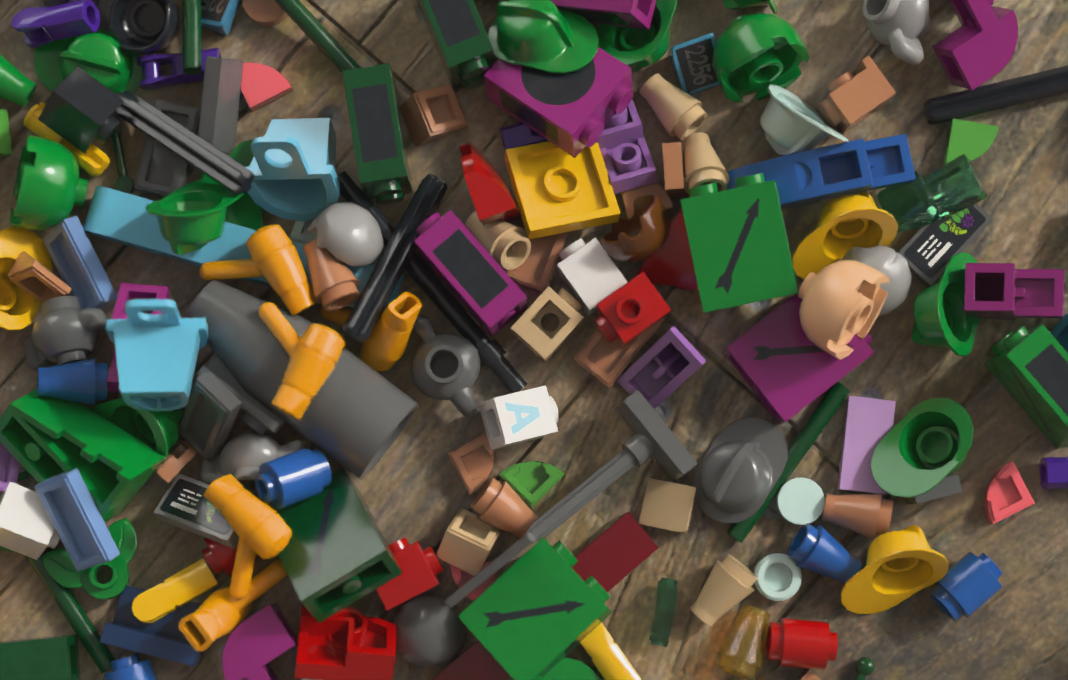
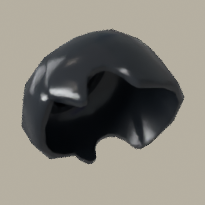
[109,0,180,54]

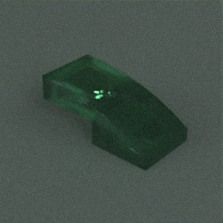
[876,154,988,233]

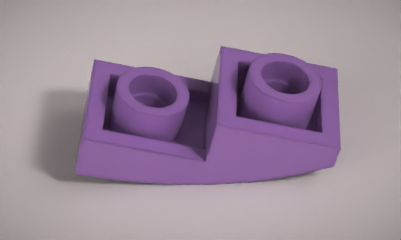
[598,99,658,194]

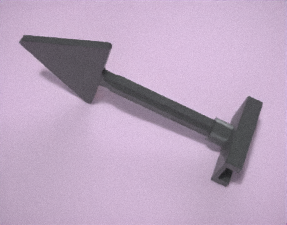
[444,389,698,609]

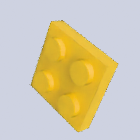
[504,141,621,239]

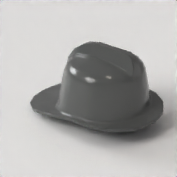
[693,417,788,523]

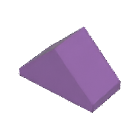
[617,326,706,409]

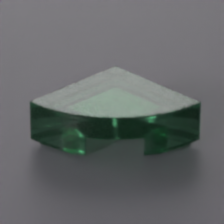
[649,578,677,647]

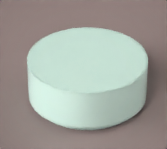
[776,477,825,525]
[753,553,802,601]

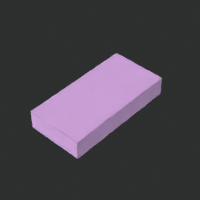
[837,396,896,495]

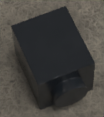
[38,66,124,154]

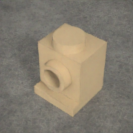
[511,286,584,363]

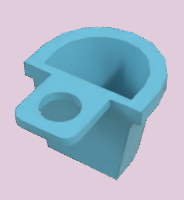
[246,118,340,222]
[106,299,208,411]

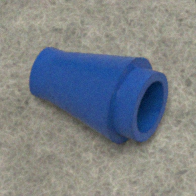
[37,358,108,405]
[788,523,862,584]

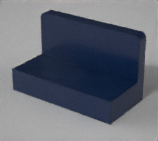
[100,585,204,666]

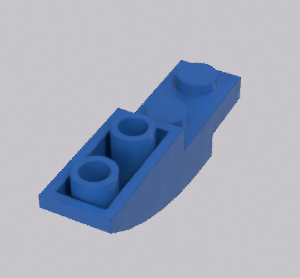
[727,134,916,210]

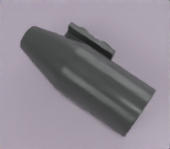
[186,280,419,480]

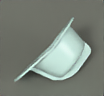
[760,84,849,156]

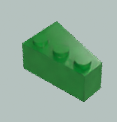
[0,389,165,523]

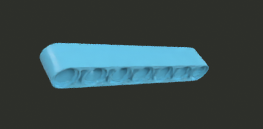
[83,186,404,312]

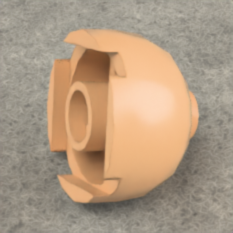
[798,260,889,359]

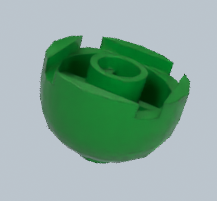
[712,14,809,103]
[9,134,88,230]

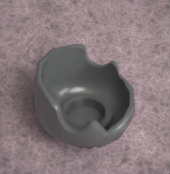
[391,595,467,667]

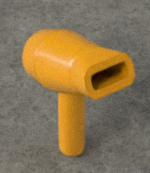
[199,224,317,316]
[321,292,422,372]
[258,302,345,421]
[203,474,292,599]
[178,560,288,652]

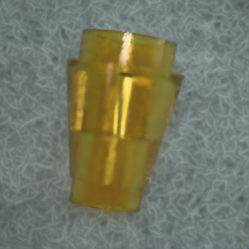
[716,605,770,680]

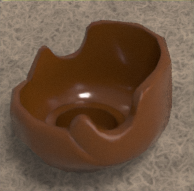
[600,194,670,262]

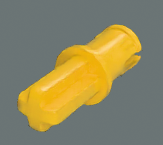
[24,102,110,177]

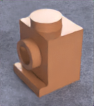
[817,56,896,134]

